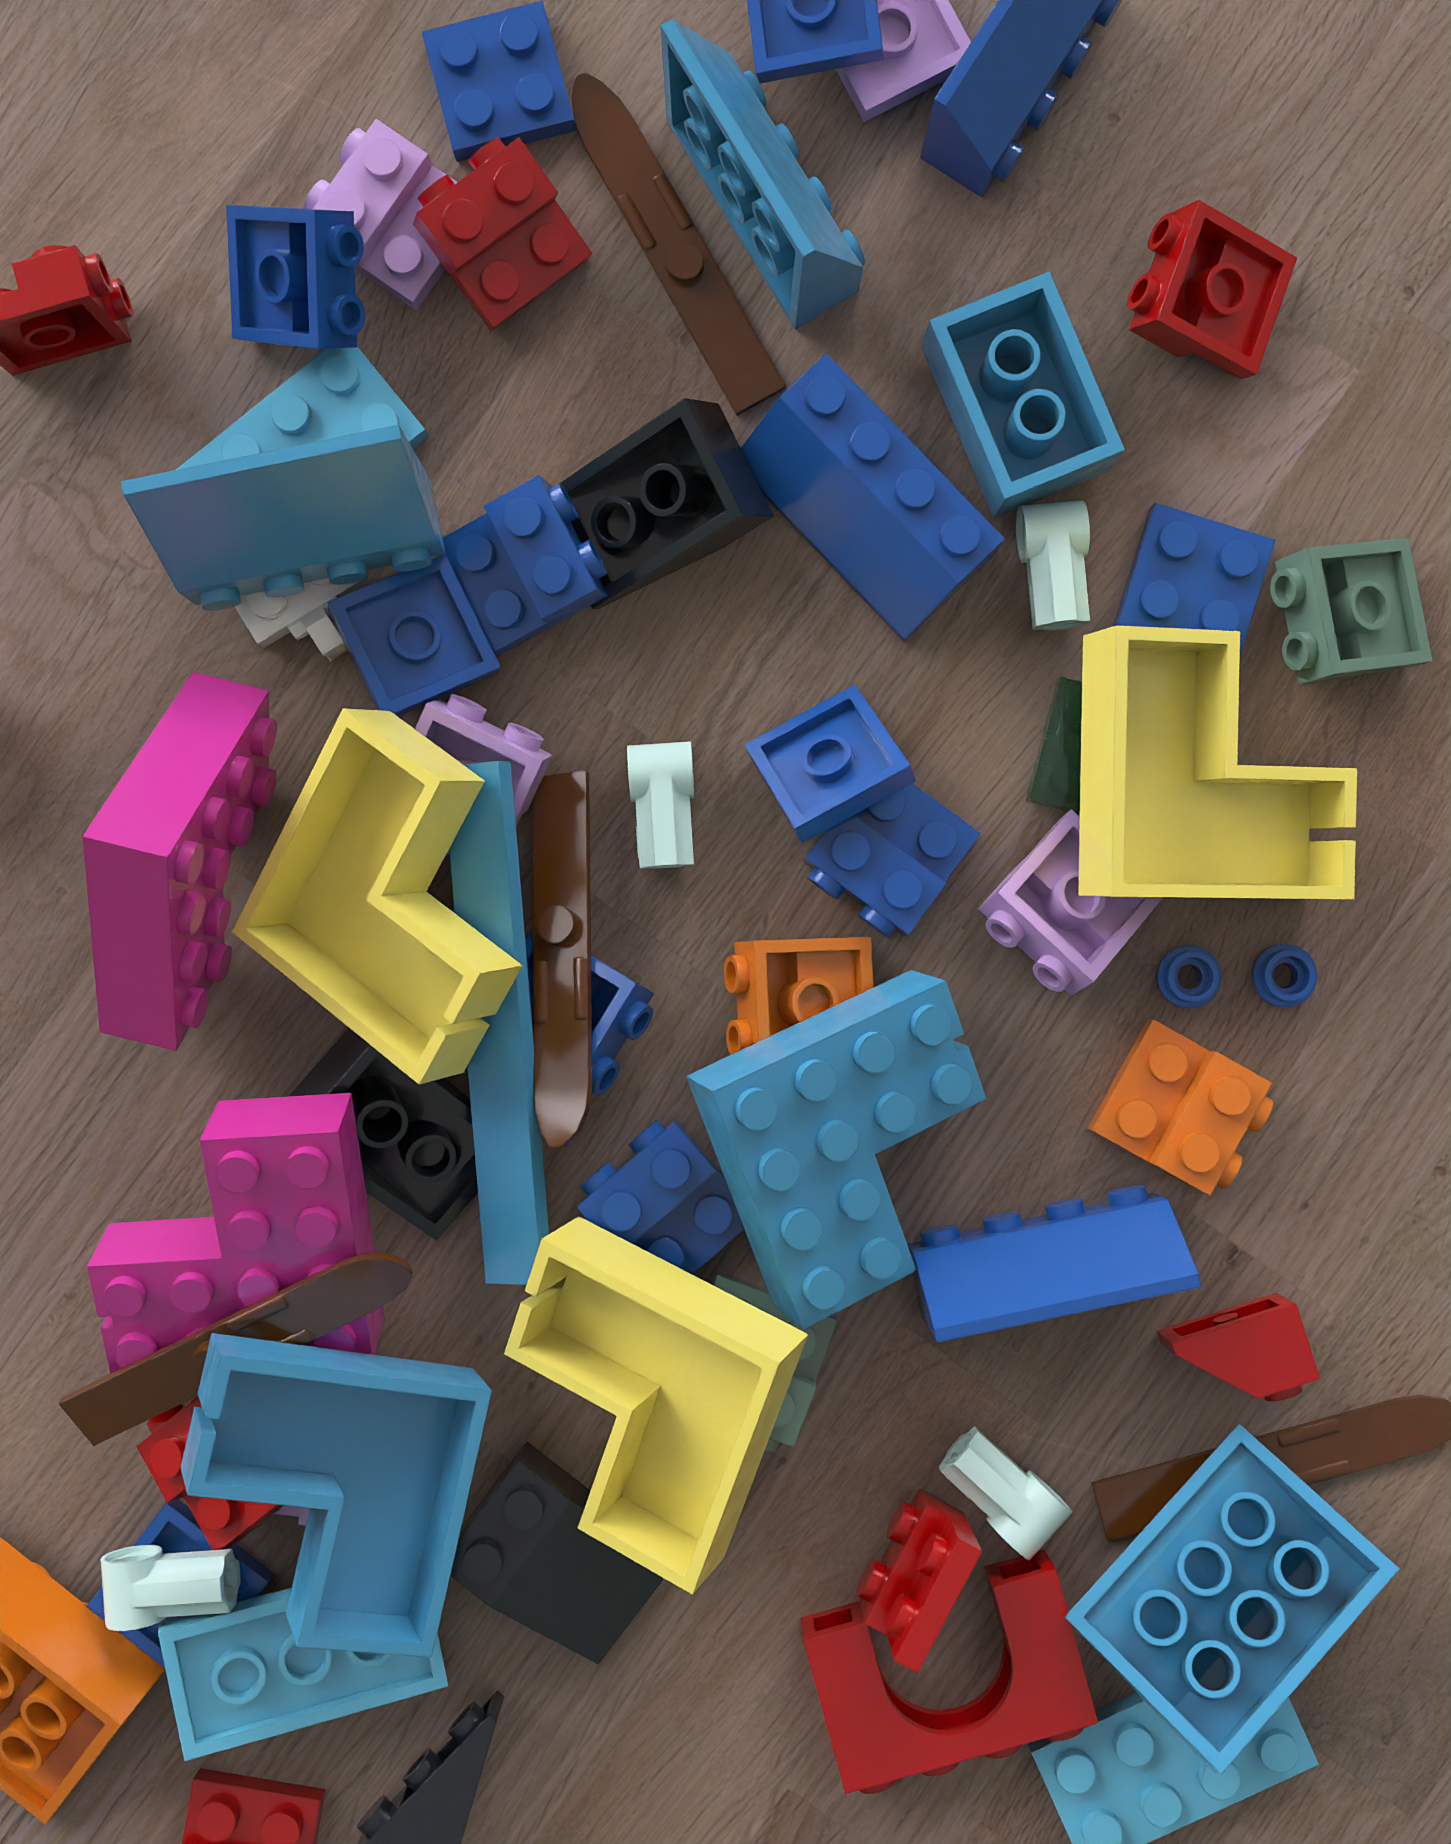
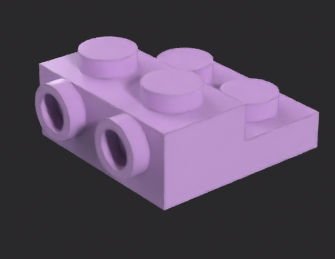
[304,119,457,311]
[415,694,553,855]
[978,809,1163,996]

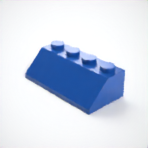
[920,0,1122,198]
[741,353,1005,641]
[907,1185,1201,1343]

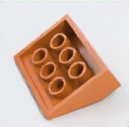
[0,1537,165,1825]

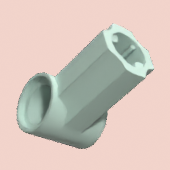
[1016,500,1090,631]
[627,741,695,869]
[938,1426,1073,1560]
[100,1545,241,1631]

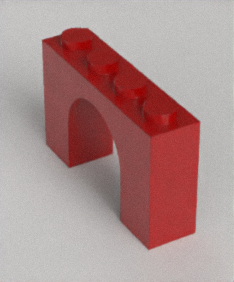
[800,1549,1098,1794]

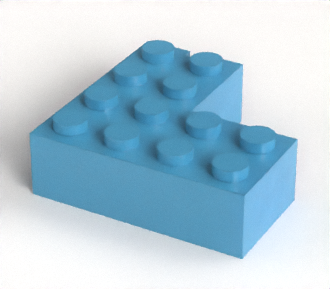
[686,970,986,1330]
[180,1333,492,1658]

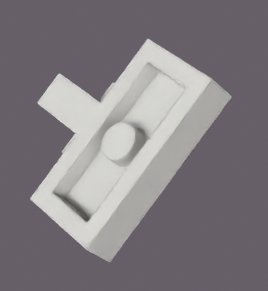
[235,578,370,662]

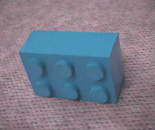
[921,272,1125,519]

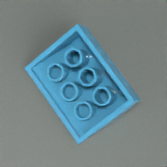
[660,19,865,330]
[121,425,446,610]
[1065,1424,1399,1774]

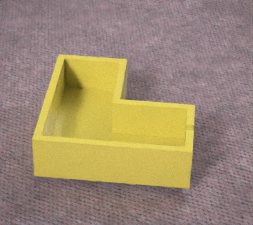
[1078,626,1357,899]
[232,708,523,1085]
[504,1216,808,1595]

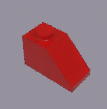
[1157,1293,1320,1401]

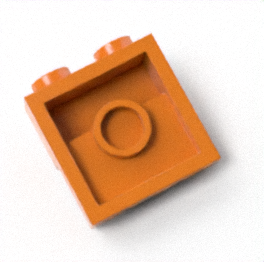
[724,937,874,1055]
[1087,1019,1273,1196]

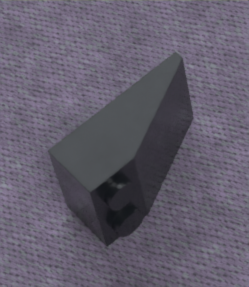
[560,398,774,609]
[289,1028,478,1241]
[450,1441,664,1664]

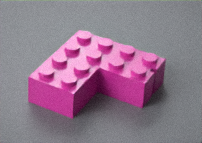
[82,672,277,1051]
[87,1093,385,1374]

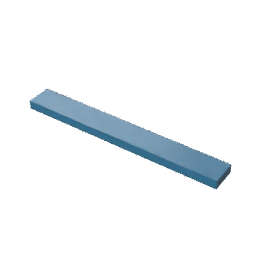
[449,761,549,1285]

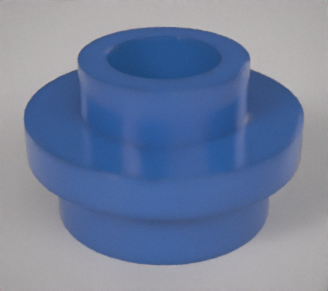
[1251,944,1317,1007]
[1156,945,1222,1009]

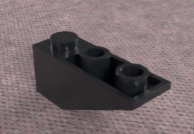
[357,1691,504,1844]

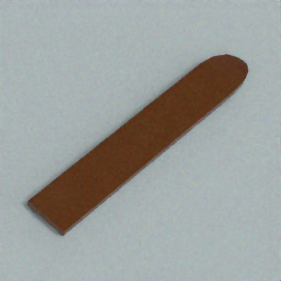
[571,72,786,416]
[533,770,592,1148]
[59,1253,413,1446]
[1091,1395,1451,1541]

